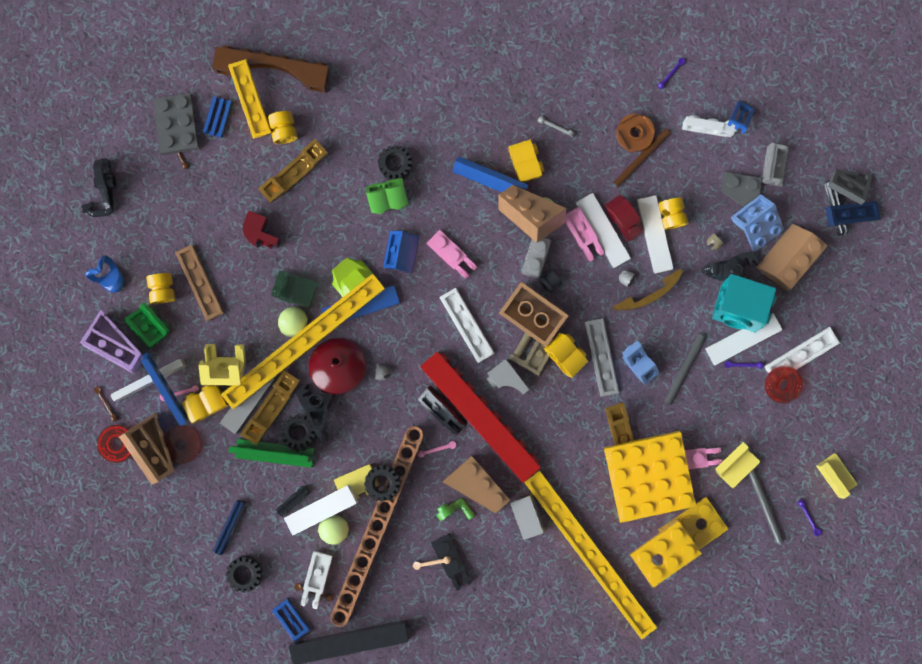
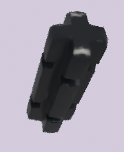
[276,486,310,517]

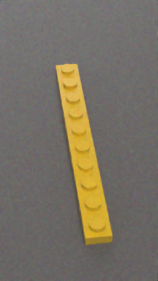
[221,274,385,410]
[524,470,657,639]

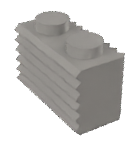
[521,238,551,279]

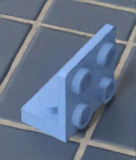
[731,194,784,252]

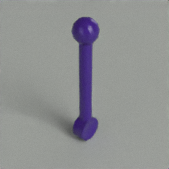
[658,58,685,89]
[724,361,764,369]
[798,499,822,536]

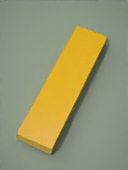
[228,59,271,139]

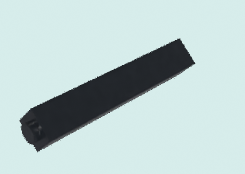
[289,620,412,664]

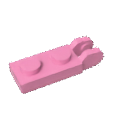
[565,207,604,262]
[427,230,477,279]
[685,447,723,469]

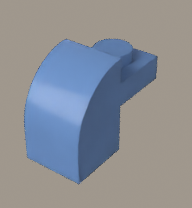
[622,341,660,385]

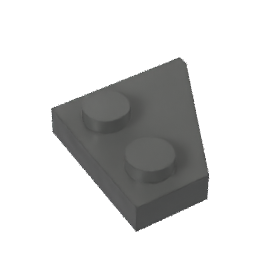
[828,169,872,205]
[720,172,762,207]

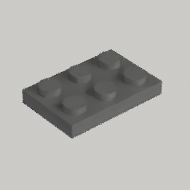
[153,93,199,155]

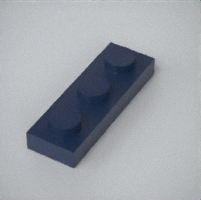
[825,201,881,227]

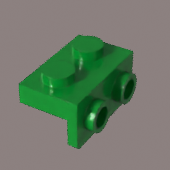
[124,302,169,350]

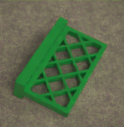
[229,439,315,468]

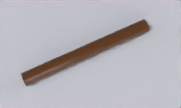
[613,129,671,187]

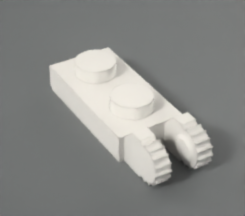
[682,115,737,137]
[301,551,333,609]

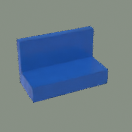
[383,231,419,273]

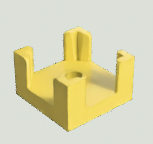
[199,344,246,385]

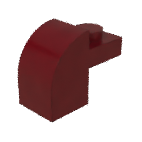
[604,195,644,242]
[243,210,281,249]

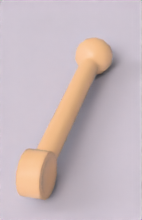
[413,556,451,570]

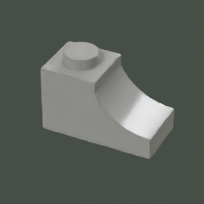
[487,359,529,395]

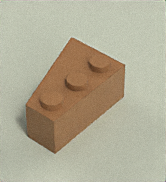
[498,185,566,243]
[119,412,174,484]
[442,455,510,513]

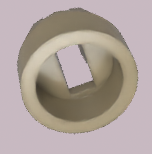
[707,233,724,250]

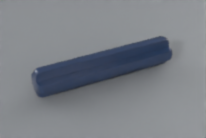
[213,500,246,555]

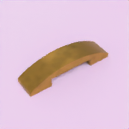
[258,139,328,203]
[612,269,683,311]
[240,371,300,446]
[605,402,634,445]

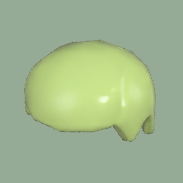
[278,307,308,337]
[318,515,349,545]

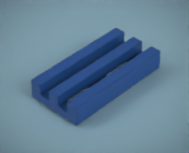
[203,96,233,138]
[727,100,755,134]
[272,598,311,642]

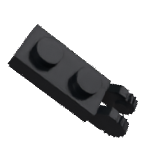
[418,385,467,435]
[431,534,472,591]

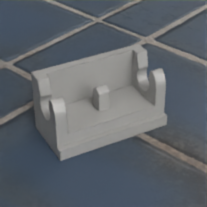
[761,143,789,187]
[510,494,546,540]

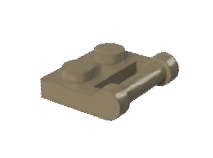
[508,332,553,376]

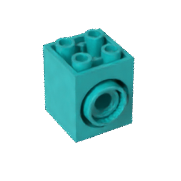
[711,274,777,333]

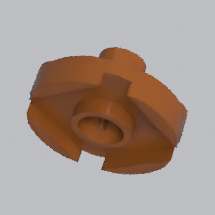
[616,114,655,152]

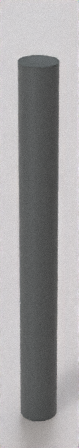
[664,334,705,405]
[748,469,784,544]

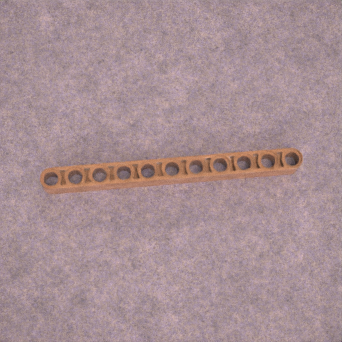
[331,426,423,627]

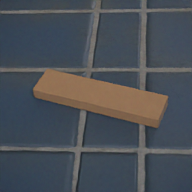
[175,245,225,321]

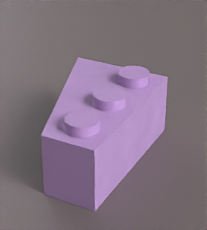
[80,310,142,374]

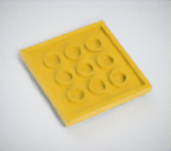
[604,431,696,523]

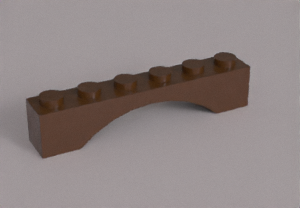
[212,45,330,93]

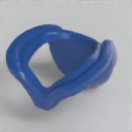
[85,255,125,293]

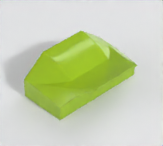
[332,257,374,297]

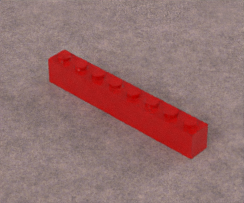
[420,352,541,483]

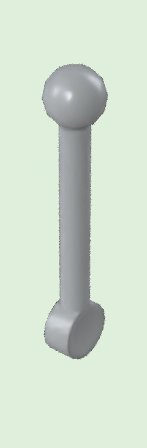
[538,116,575,137]

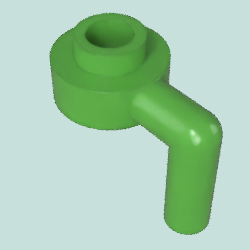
[436,498,475,521]

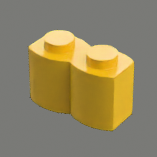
[508,139,544,183]
[544,333,588,378]
[181,385,228,424]

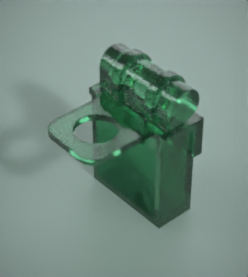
[271,270,318,309]

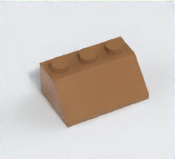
[757,224,828,291]
[499,281,569,347]

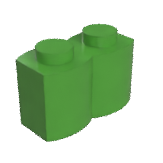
[365,178,409,214]

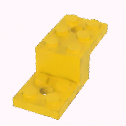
[630,497,728,588]

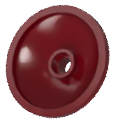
[309,338,367,394]

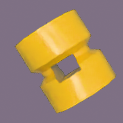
[268,111,298,144]
[658,197,689,230]
[146,273,175,304]

